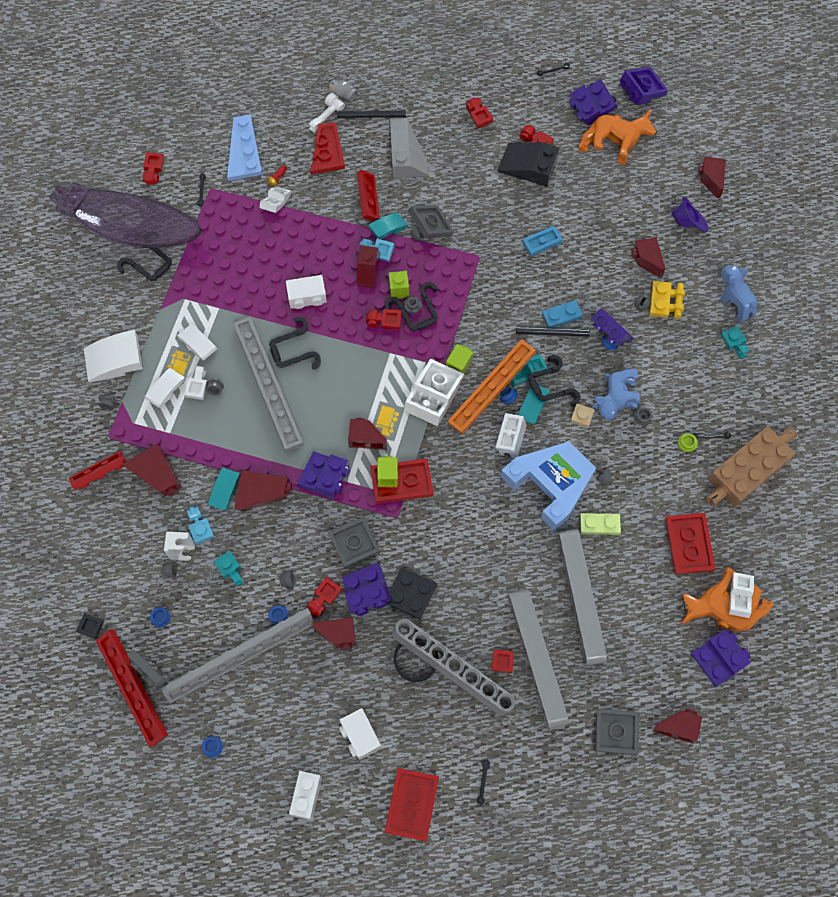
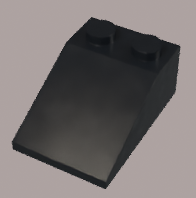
[497,142,560,187]

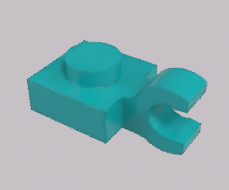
[721,326,749,359]
[213,551,244,586]

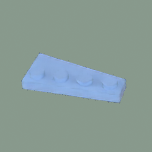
[227,115,262,181]

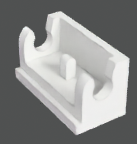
[496,413,527,459]
[164,532,195,562]

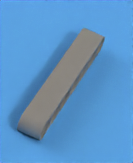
[558,529,607,666]
[508,589,569,729]
[392,619,515,715]

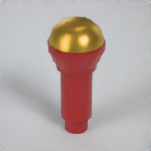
[267,165,287,187]

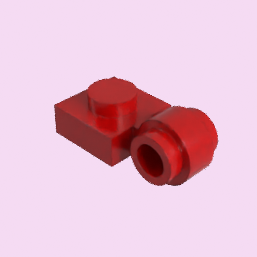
[466,97,493,129]
[520,125,554,145]
[143,152,165,185]
[365,309,402,330]
[306,577,342,617]

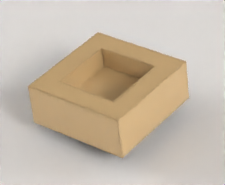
[571,404,595,428]

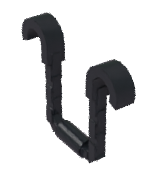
[117,232,172,282]
[385,282,439,332]
[269,317,321,369]
[527,355,581,407]

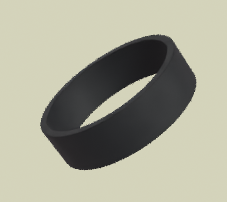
[394,639,439,682]

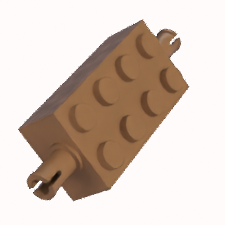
[706,426,797,508]

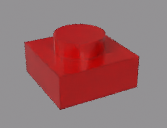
[492,650,514,673]

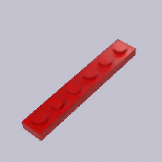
[96,630,168,747]

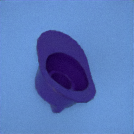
[672,197,709,232]

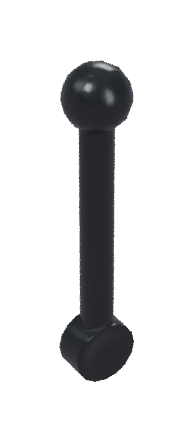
[537,62,570,76]
[197,173,206,207]
[692,431,731,440]
[477,760,490,805]

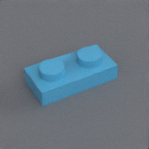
[522,226,563,257]
[542,300,583,328]

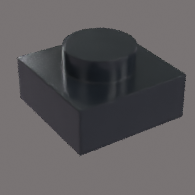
[76,613,104,640]

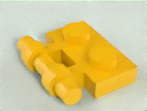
[649,281,685,319]

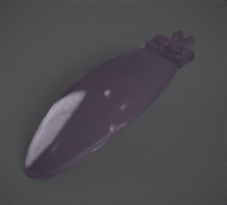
[49,181,202,248]

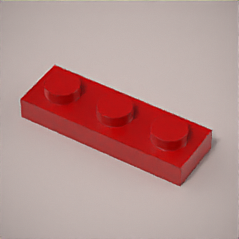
[357,169,380,222]
[69,450,126,490]

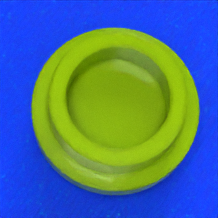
[678,433,698,452]

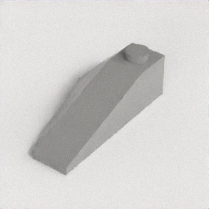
[390,118,428,178]

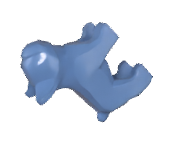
[720,265,757,323]
[592,369,640,420]

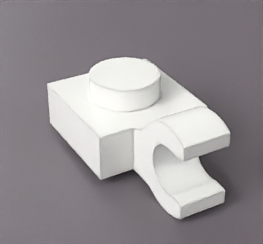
[184,366,207,400]

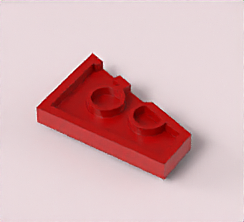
[310,122,345,175]

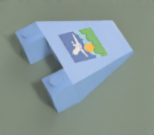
[501,442,596,532]

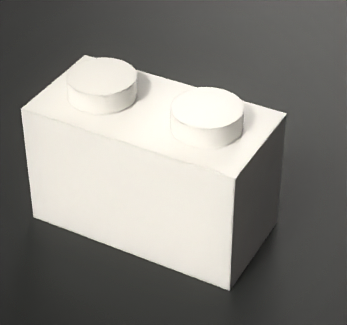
[286,275,327,309]
[339,708,381,760]
[289,771,322,821]

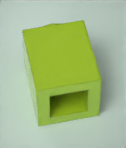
[389,271,409,299]
[446,344,473,374]
[378,456,398,487]

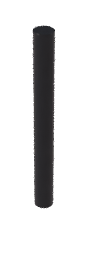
[337,110,406,118]
[516,327,590,337]

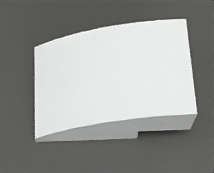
[84,330,143,383]
[404,359,464,426]

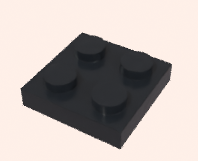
[386,567,438,620]

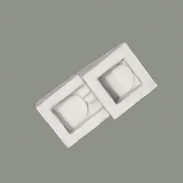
[259,186,292,213]
[177,324,217,361]
[145,368,185,408]
[729,572,754,618]

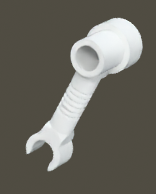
[309,92,345,133]

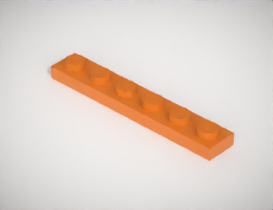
[448,339,536,435]

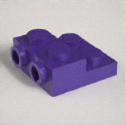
[619,66,668,105]
[569,79,618,125]
[591,308,634,346]
[298,451,351,500]
[342,562,392,616]
[691,629,751,688]

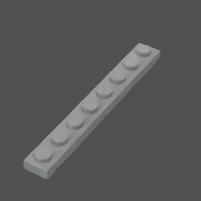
[233,317,304,452]
[161,608,315,704]

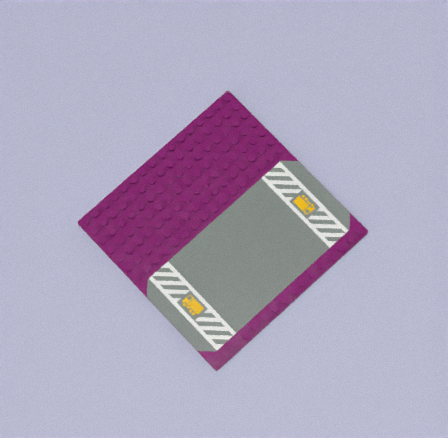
[108,189,479,518]

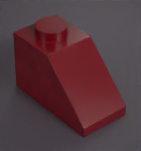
[698,157,726,198]
[631,237,666,278]
[357,245,381,288]
[348,418,387,450]
[312,617,356,650]
[653,709,703,744]

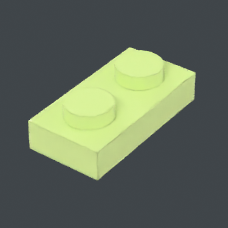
[580,513,621,535]

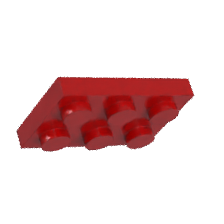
[370,458,434,504]
[665,513,716,575]
[384,768,439,842]

